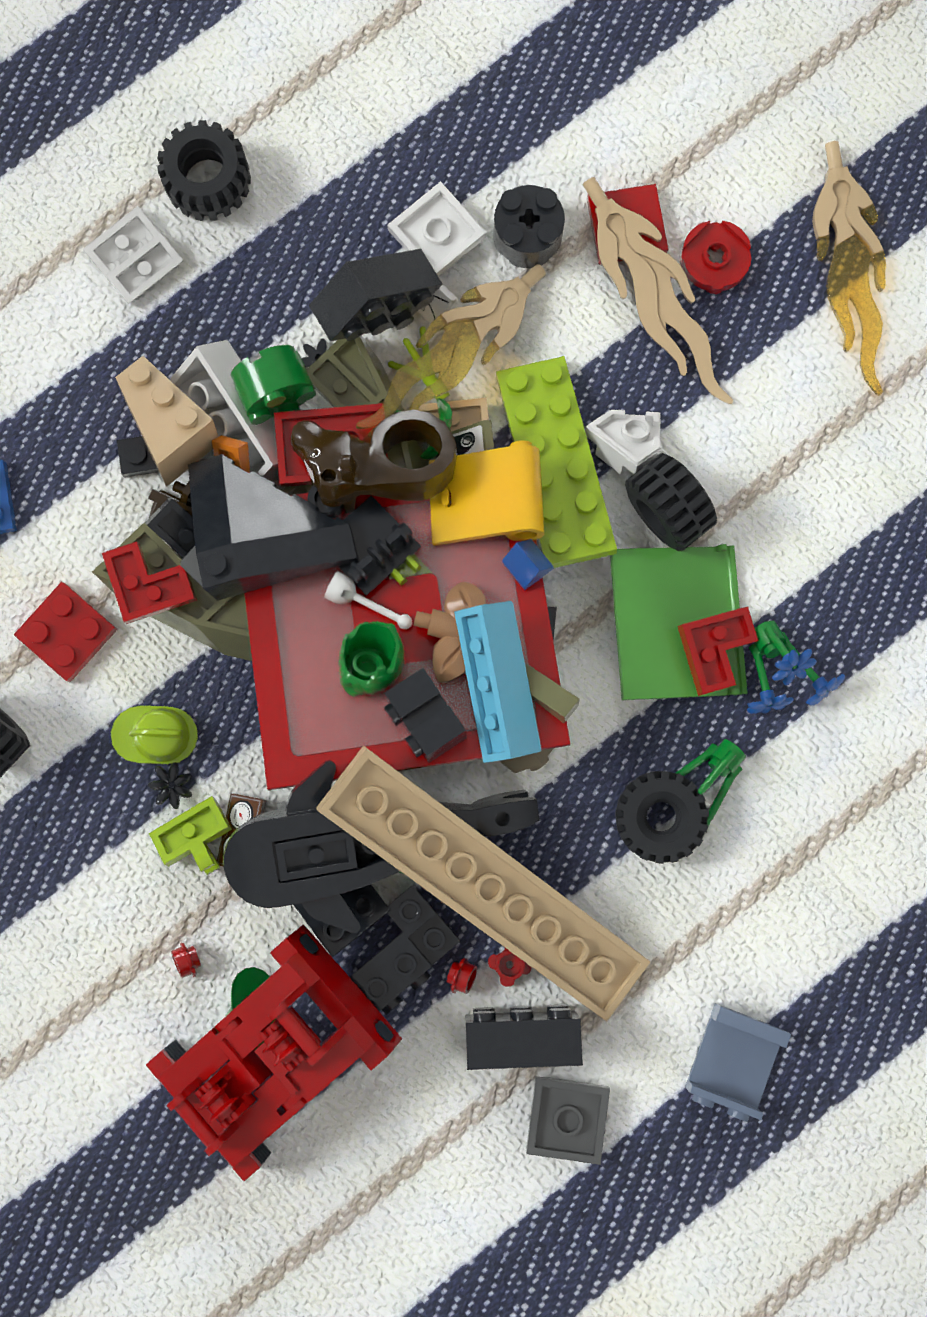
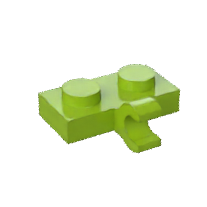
[149,796,232,875]

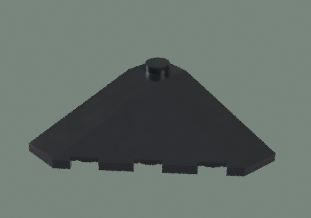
[188,454,359,601]

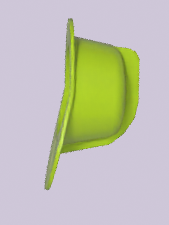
[111,706,198,764]

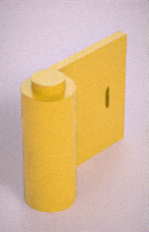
[429,440,544,546]

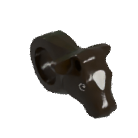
[290,410,457,513]

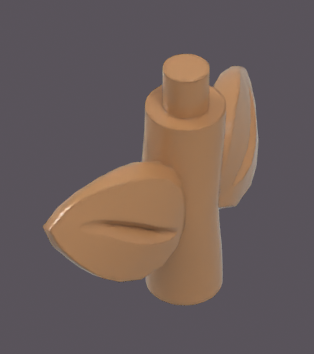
[414,582,487,683]

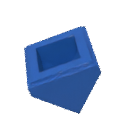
[502,539,554,590]

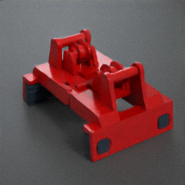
[146,924,402,1181]

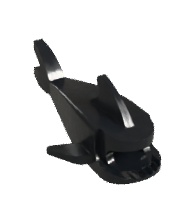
[223,760,540,933]

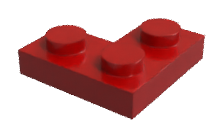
[102,541,197,624]
[677,606,758,696]

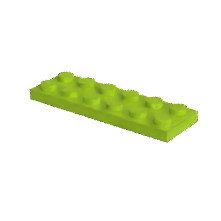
[496,356,617,568]

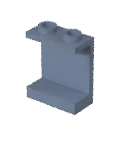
[685,1003,791,1122]

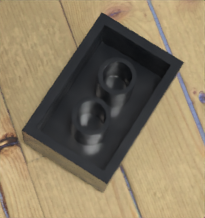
[309,249,443,342]
[465,1004,583,1070]

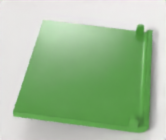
[610,544,747,701]

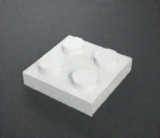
[387,181,486,277]

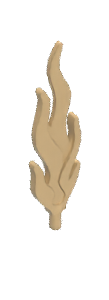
[582,177,733,404]

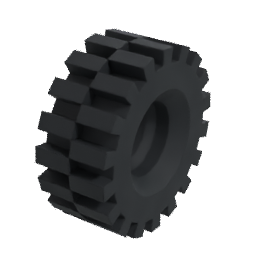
[615,771,709,864]

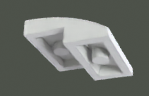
[83,206,183,304]

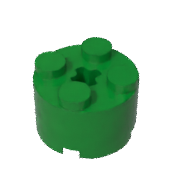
[230,345,316,425]

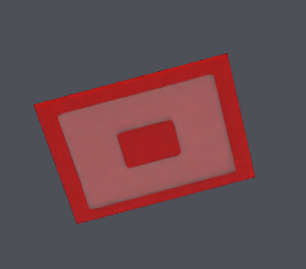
[244,493,570,791]

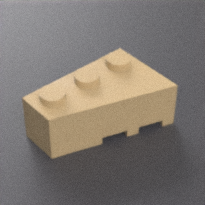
[115,356,219,487]

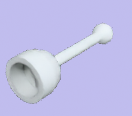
[324,571,412,629]

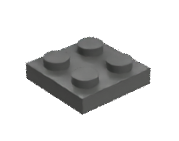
[526,1076,610,1165]

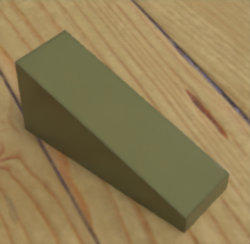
[525,663,580,723]

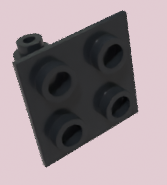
[338,495,421,596]
[294,884,391,958]

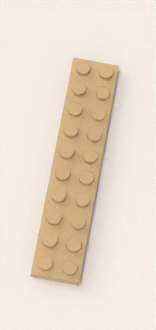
[316,746,650,1022]

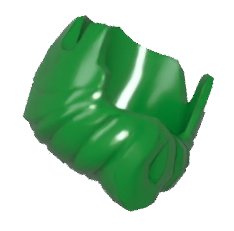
[338,621,405,697]

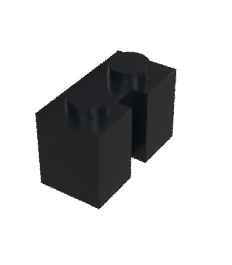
[383,668,467,763]

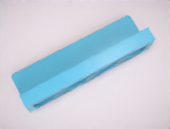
[454,601,541,763]

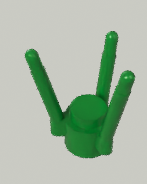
[675,739,746,827]

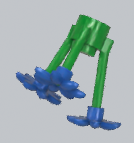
[747,621,845,714]

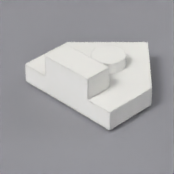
[585,410,662,474]

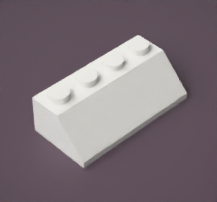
[170,340,279,482]

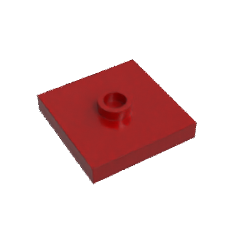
[587,184,669,265]

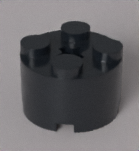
[493,185,565,268]

